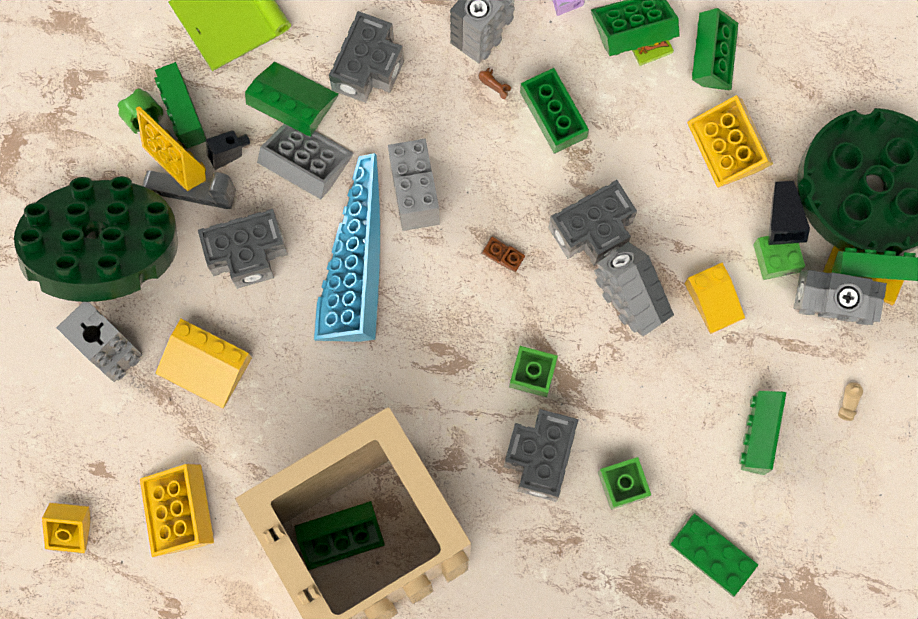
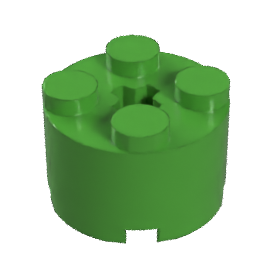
[117,88,163,134]

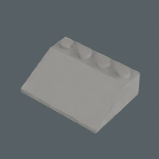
[257,124,353,199]

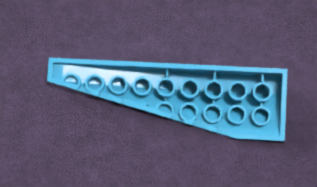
[314,153,380,342]

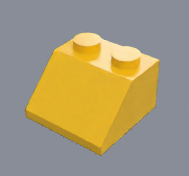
[42,503,91,553]

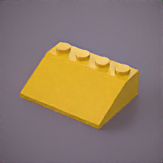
[687,95,773,188]
[136,106,206,191]
[155,318,252,409]
[140,464,214,557]

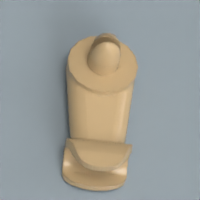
[838,382,863,421]

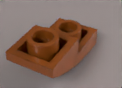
[481,236,525,272]

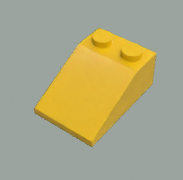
[684,262,745,334]

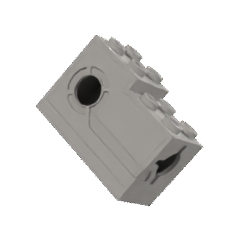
[388,138,440,231]
[56,302,142,382]

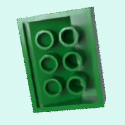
[591,0,680,56]
[245,61,338,137]

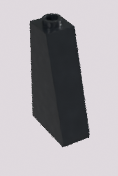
[768,180,810,245]

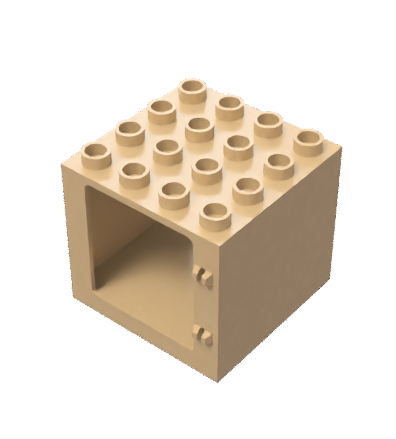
[235,407,471,619]

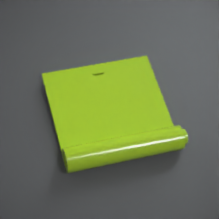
[168,0,291,71]

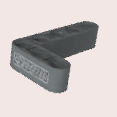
[142,171,236,209]

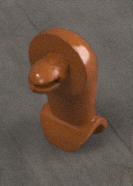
[478,68,512,99]

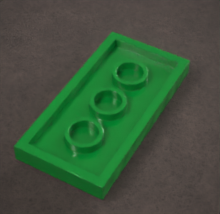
[670,513,758,597]

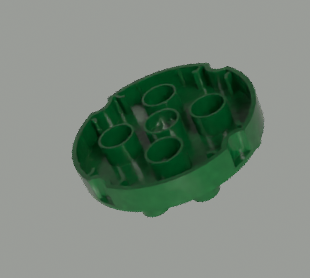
[797,108,918,256]
[14,176,178,302]

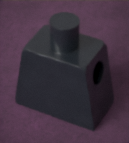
[206,130,251,170]

